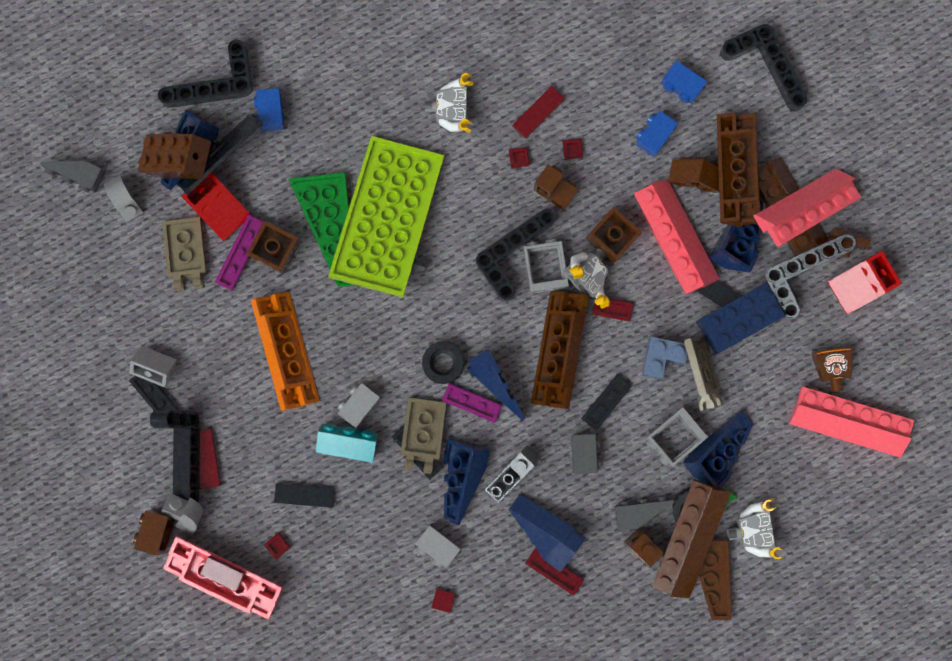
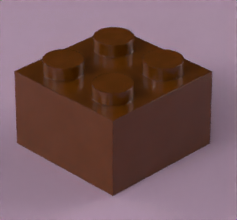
[585,207,642,264]
[246,221,301,275]
[133,510,175,556]

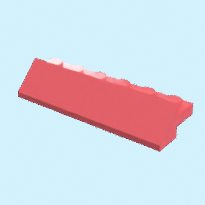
[754,169,861,247]
[634,179,720,295]
[789,386,914,458]
[163,536,283,620]

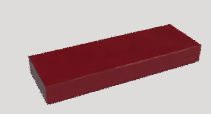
[512,85,565,139]
[199,429,221,490]
[525,547,584,596]

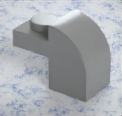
[104,175,143,223]
[161,493,203,534]

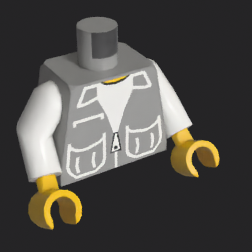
[425,73,473,133]
[563,249,610,309]
[727,498,784,559]

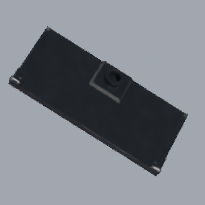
[177,114,264,195]

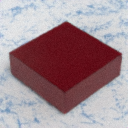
[562,139,583,160]
[508,147,530,169]
[264,532,291,560]
[431,588,455,613]

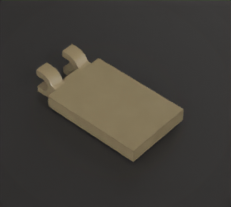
[162,217,207,292]
[684,336,724,411]
[400,397,446,474]

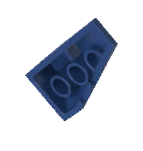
[160,109,219,190]
[709,200,763,273]
[467,349,525,421]
[682,410,753,487]
[444,438,490,525]
[508,494,586,572]

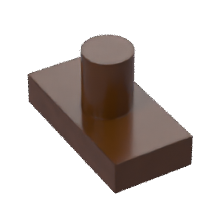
[828,228,871,258]

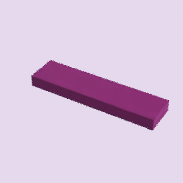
[215,214,264,291]

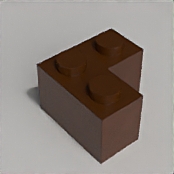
[668,157,719,193]
[533,164,578,211]

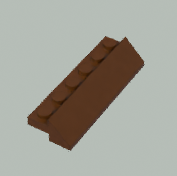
[717,112,761,228]
[759,157,835,272]
[531,291,589,409]
[652,479,731,598]

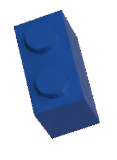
[661,60,707,104]
[254,88,285,132]
[636,110,678,157]

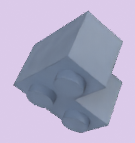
[641,337,687,380]

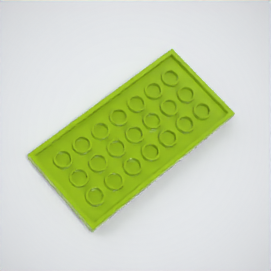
[328,136,444,298]

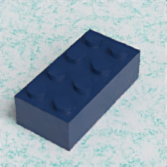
[696,283,785,355]

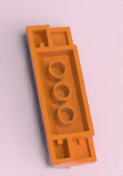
[251,292,320,411]

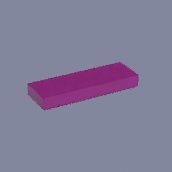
[442,383,502,423]

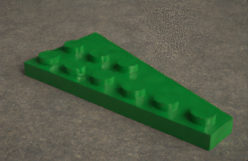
[288,172,357,288]

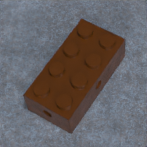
[138,134,211,179]

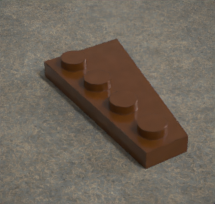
[699,540,732,620]

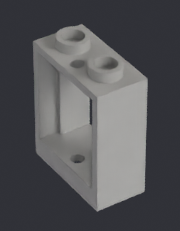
[523,239,569,294]
[645,407,708,467]

